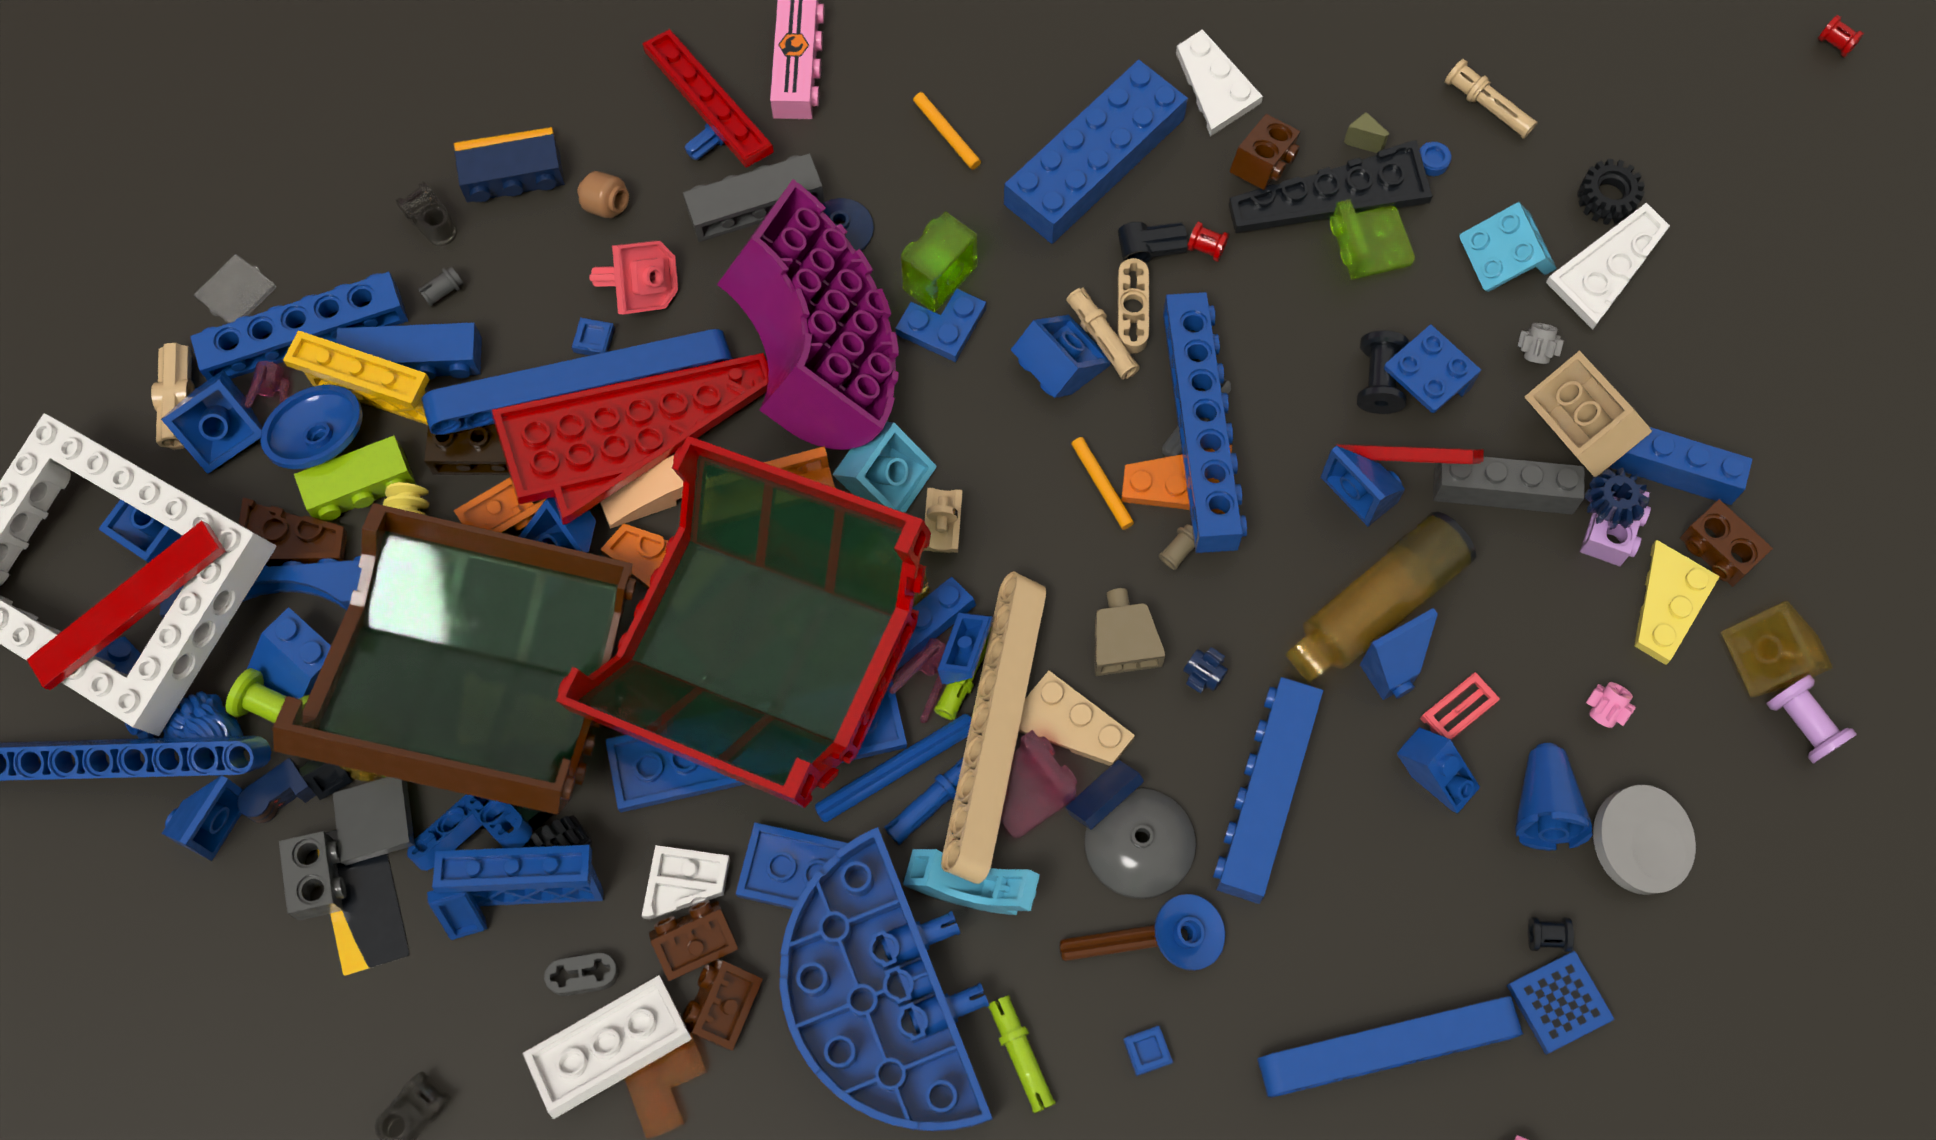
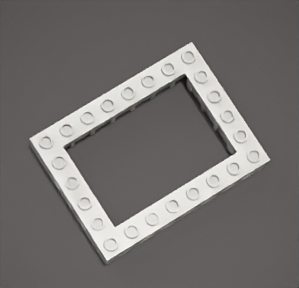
[0,413,277,736]

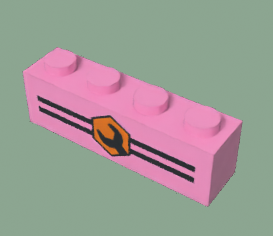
[770,0,824,119]

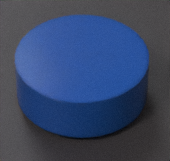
[1419,142,1451,176]

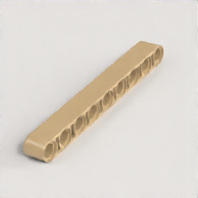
[941,571,1046,884]

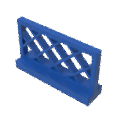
[432,845,604,906]

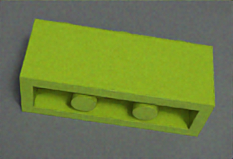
[294,435,416,521]

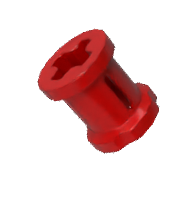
[1818,15,1864,58]
[1187,222,1229,262]

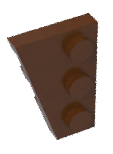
[239,497,347,565]

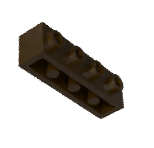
[424,424,510,475]

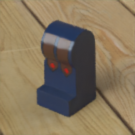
[237,758,316,824]

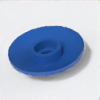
[1155,894,1225,971]

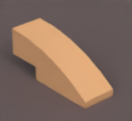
[600,455,709,529]

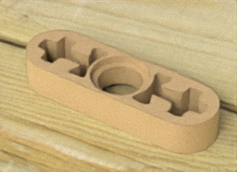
[1117,258,1149,354]

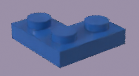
[895,288,986,362]

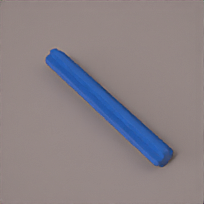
[815,714,972,822]

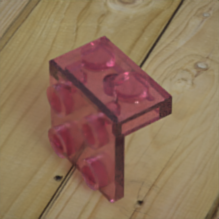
[1000,730,1077,838]

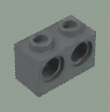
[279,831,347,921]

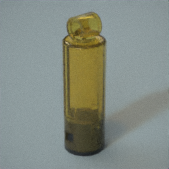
[1285,511,1477,683]

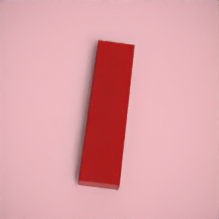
[1337,444,1484,464]

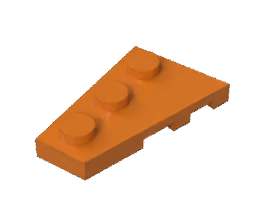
[600,523,728,615]

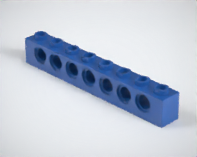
[1163,292,1247,553]

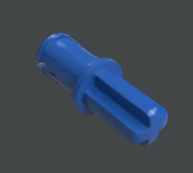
[684,124,724,160]

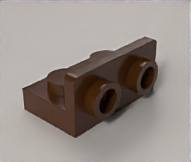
[649,900,738,981]
[682,960,763,1051]

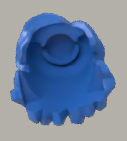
[163,691,243,777]

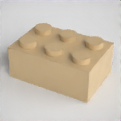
[1524,350,1653,477]

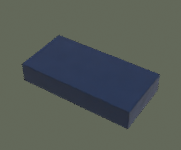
[1065,759,1144,830]

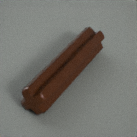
[1059,925,1158,961]

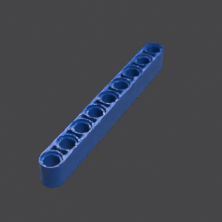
[421,329,732,435]
[0,736,271,781]

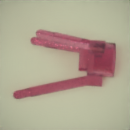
[245,361,290,408]
[889,638,946,723]

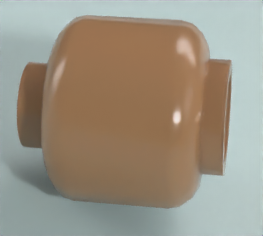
[578,171,629,218]

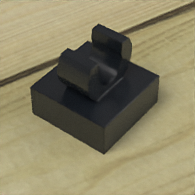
[299,760,353,800]

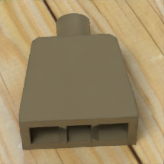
[1095,588,1165,676]

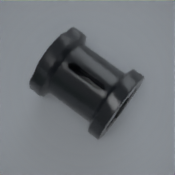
[1528,917,1574,952]

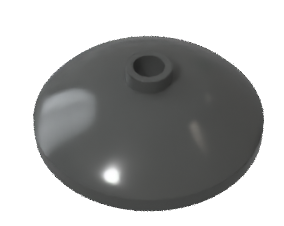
[1084,788,1196,899]

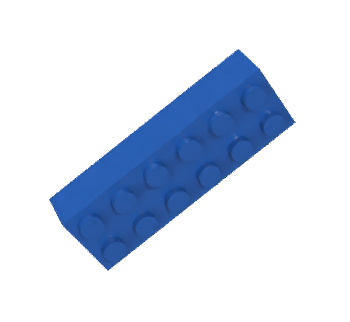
[1004,59,1188,244]

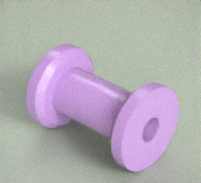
[1766,675,1857,764]

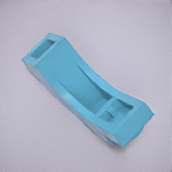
[903,849,1040,915]

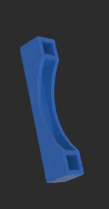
[160,556,387,618]

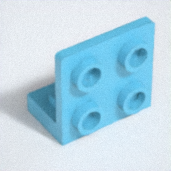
[1459,202,1557,292]

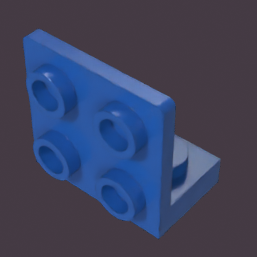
[1384,324,1481,413]

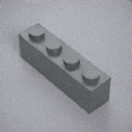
[683,153,824,242]
[1433,457,1585,515]

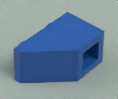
[1396,727,1480,814]

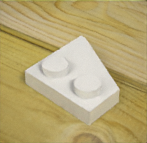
[642,845,730,919]

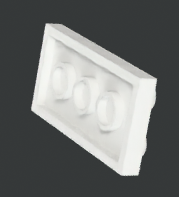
[523,976,692,1119]

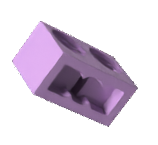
[1580,491,1651,566]

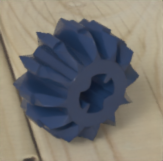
[1584,468,1650,530]

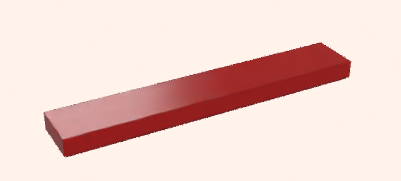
[642,29,774,168]
[27,521,226,690]

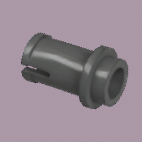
[418,266,463,307]

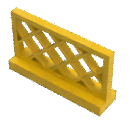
[283,330,430,425]

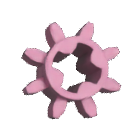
[1586,682,1636,728]

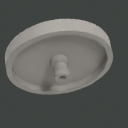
[1593,785,1696,895]

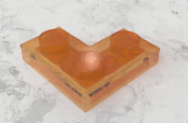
[624,1035,707,1140]

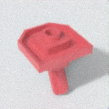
[589,241,678,315]

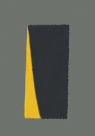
[317,830,409,976]

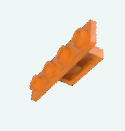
[441,477,546,567]

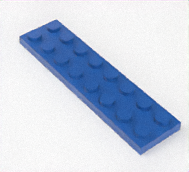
[606,680,907,813]

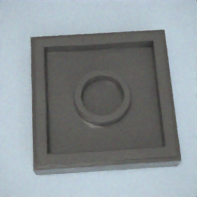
[333,777,415,865]

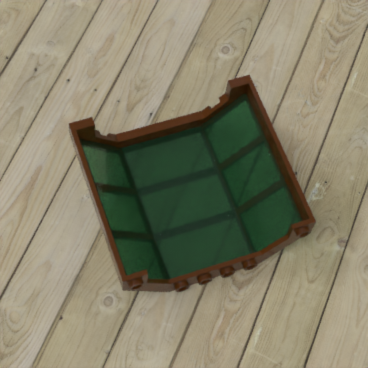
[273,503,637,815]

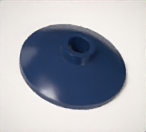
[822,198,874,251]

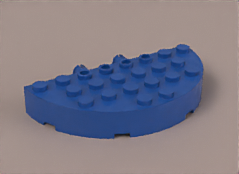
[780,827,993,1131]

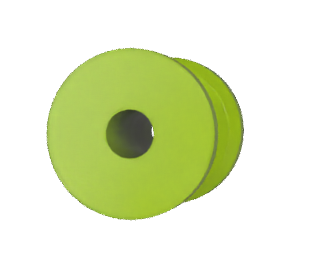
[226,668,309,723]

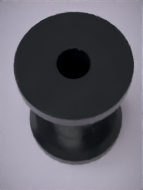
[1357,331,1409,414]

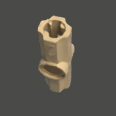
[151,343,195,450]

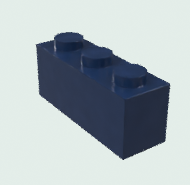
[455,134,565,202]

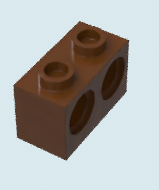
[1229,114,1301,190]
[1680,499,1773,587]

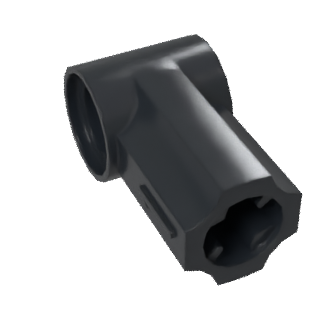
[1117,222,1188,263]

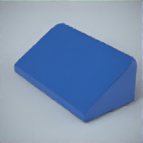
[937,612,993,684]

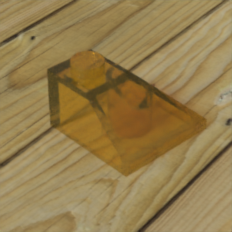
[1721,601,1833,697]

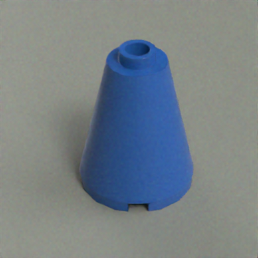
[1515,743,1593,851]

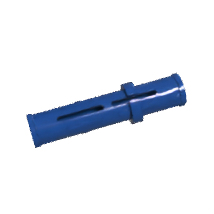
[884,757,963,845]

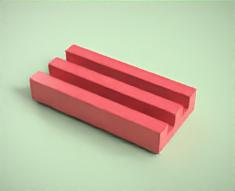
[1420,672,1500,740]

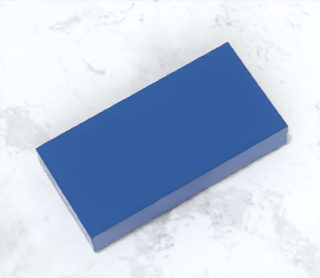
[427,890,487,940]

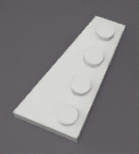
[1546,203,1670,330]

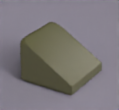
[1344,112,1389,153]

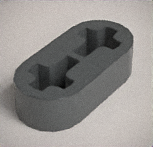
[544,953,619,996]

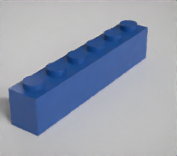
[1213,677,1323,904]

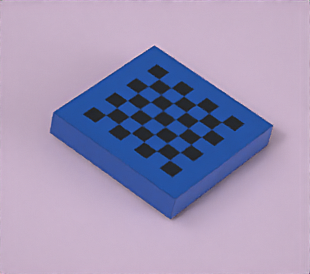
[1507,951,1615,1055]

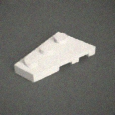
[1176,29,1263,136]

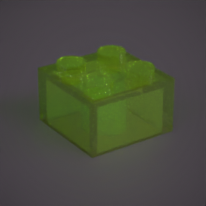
[901,211,977,312]

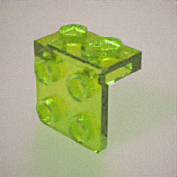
[1330,199,1415,279]

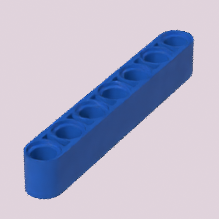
[1257,997,1523,1098]

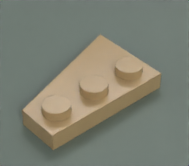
[1018,670,1135,766]

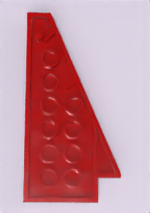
[492,353,769,525]

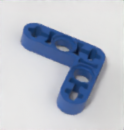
[407,794,532,871]

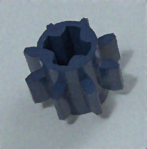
[1183,647,1229,694]

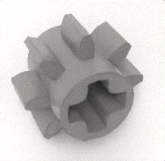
[1518,323,1564,364]

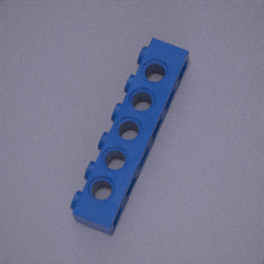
[190,272,408,381]

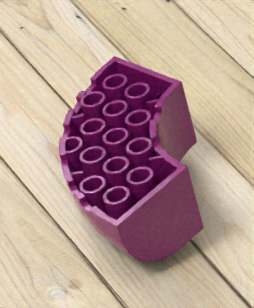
[717,179,899,450]

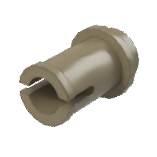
[1159,524,1195,570]

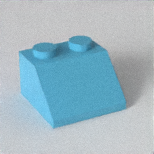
[832,422,937,513]

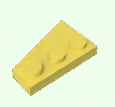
[1634,540,1720,665]

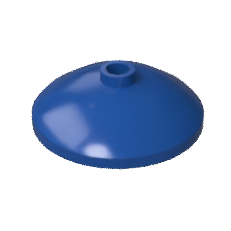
[260,385,363,469]

